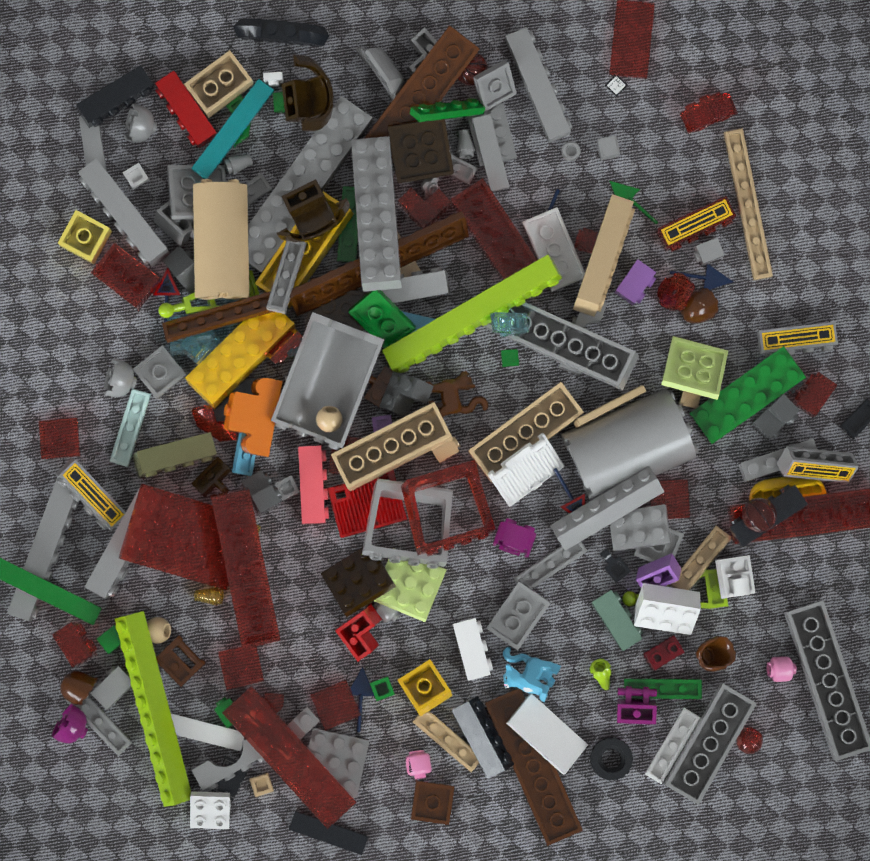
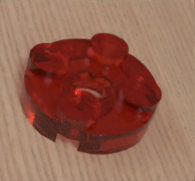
[657,273,695,311]

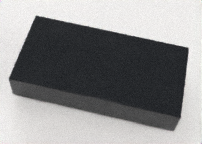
[840,399,870,439]

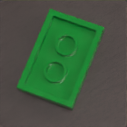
[348,290,416,348]

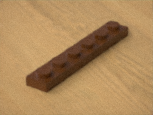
[162,291,274,343]

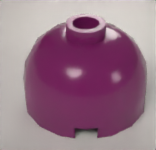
[52,704,88,744]

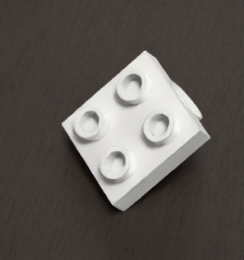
[715,555,755,599]
[190,792,231,829]

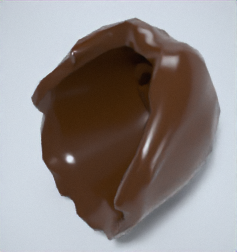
[679,288,719,324]
[696,636,736,672]
[60,671,98,705]

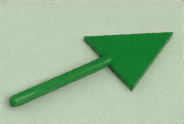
[610,181,658,224]

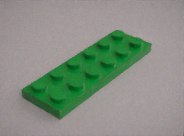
[690,346,806,444]

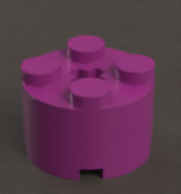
[493,518,536,557]

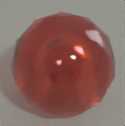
[736,727,763,754]

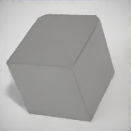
[597,135,620,161]

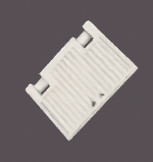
[487,433,565,507]

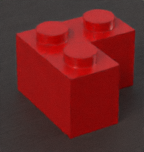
[335,604,382,662]

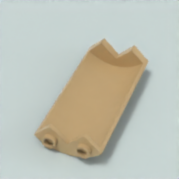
[193,179,249,300]

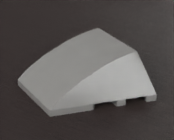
[356,47,406,101]

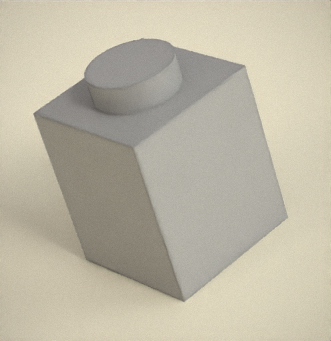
[693,237,725,266]

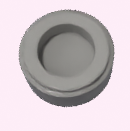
[561,141,581,161]

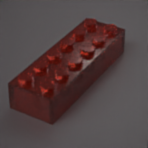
[451,178,537,281]

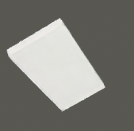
[522,207,585,292]
[506,693,588,775]

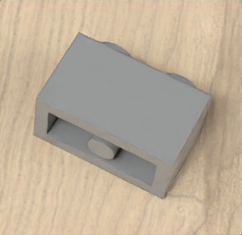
[91,666,131,710]

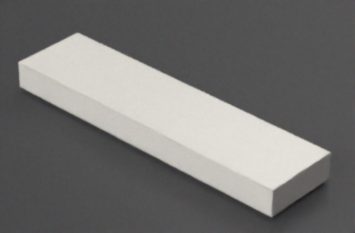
[645,708,701,784]
[171,714,246,751]

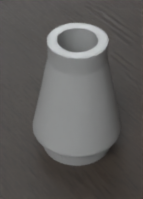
[457,130,475,159]
[223,154,253,175]

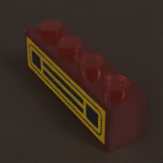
[656,196,736,252]

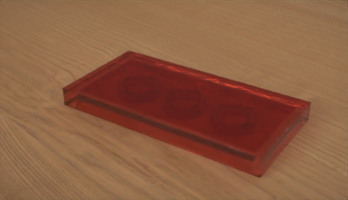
[609,0,655,79]

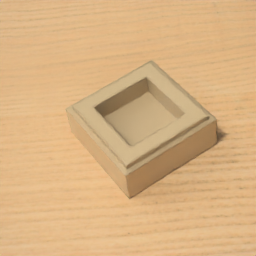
[250,773,274,797]

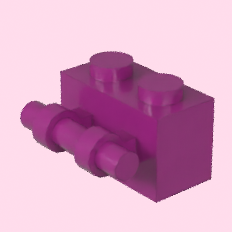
[617,686,657,725]

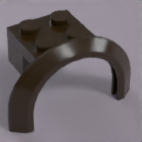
[282,55,334,131]
[277,179,350,242]

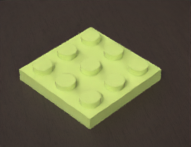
[661,336,728,400]
[374,548,446,622]

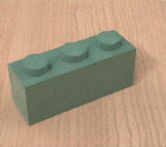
[591,590,643,651]

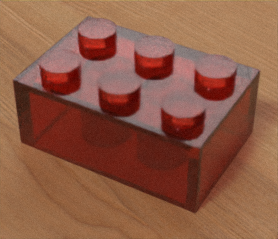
[91,243,162,311]

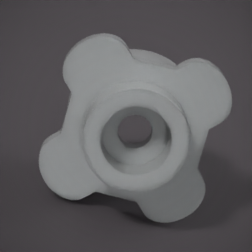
[421,177,440,198]

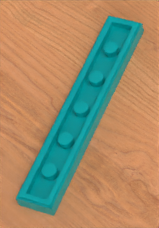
[191,79,274,179]

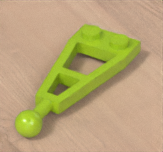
[158,270,259,318]
[622,569,728,609]

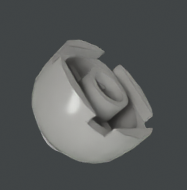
[124,104,157,143]
[104,358,137,397]

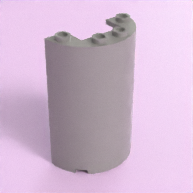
[271,312,384,451]
[560,388,699,501]

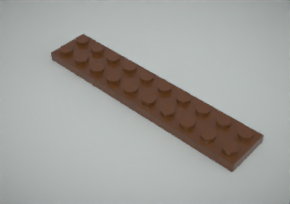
[290,211,469,316]

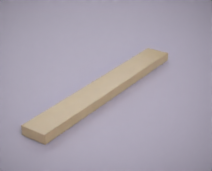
[723,128,773,281]

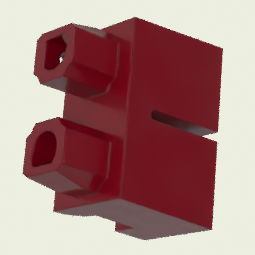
[643,635,685,670]

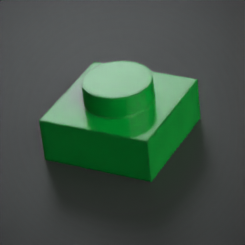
[273,92,285,113]

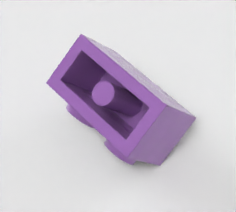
[614,259,656,305]
[636,553,681,588]

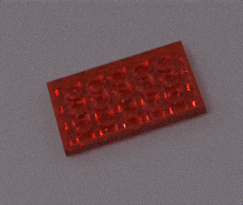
[119,484,249,590]

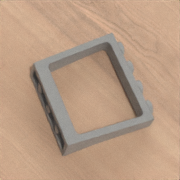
[362,479,453,569]

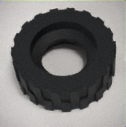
[590,737,633,781]

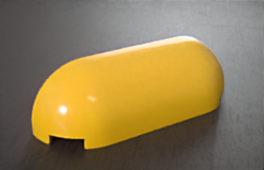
[749,477,826,503]

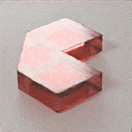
[191,405,239,442]

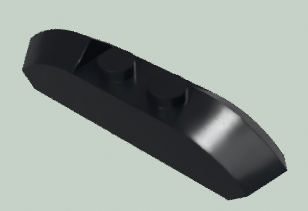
[233,18,329,47]

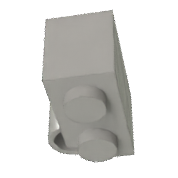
[154,200,194,247]

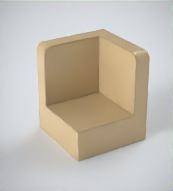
[678,391,701,409]

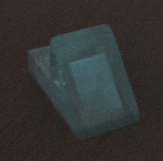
[490,312,529,337]

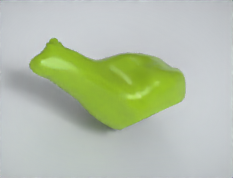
[590,658,611,690]

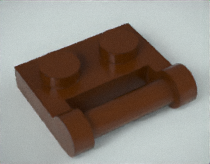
[156,635,206,687]

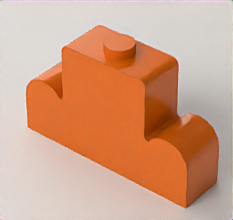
[224,378,283,457]

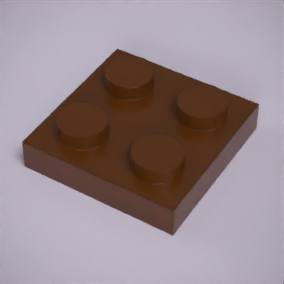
[411,780,455,825]

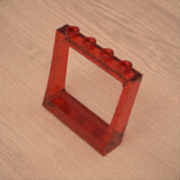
[401,460,496,556]

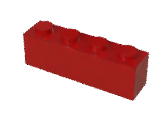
[155,71,217,149]

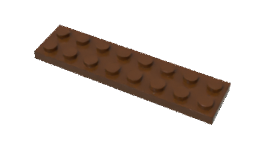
[364,25,480,164]
[485,688,583,846]

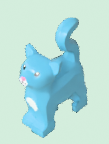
[503,647,561,702]

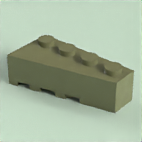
[132,432,217,478]

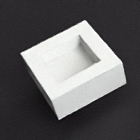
[263,72,284,87]
[122,163,149,190]

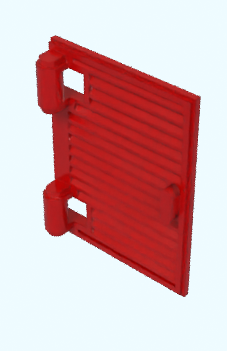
[327,470,407,538]

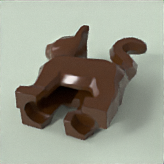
[426,371,489,417]

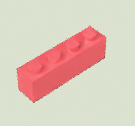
[298,446,329,524]

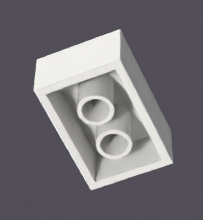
[634,583,701,635]
[453,618,493,681]

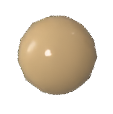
[316,406,343,433]
[147,617,171,644]

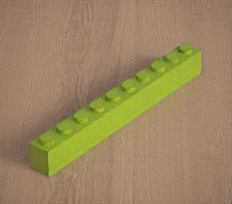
[382,255,563,373]
[115,611,191,807]

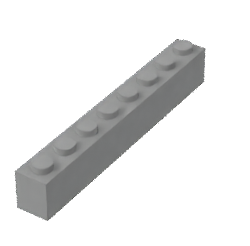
[7,477,79,621]

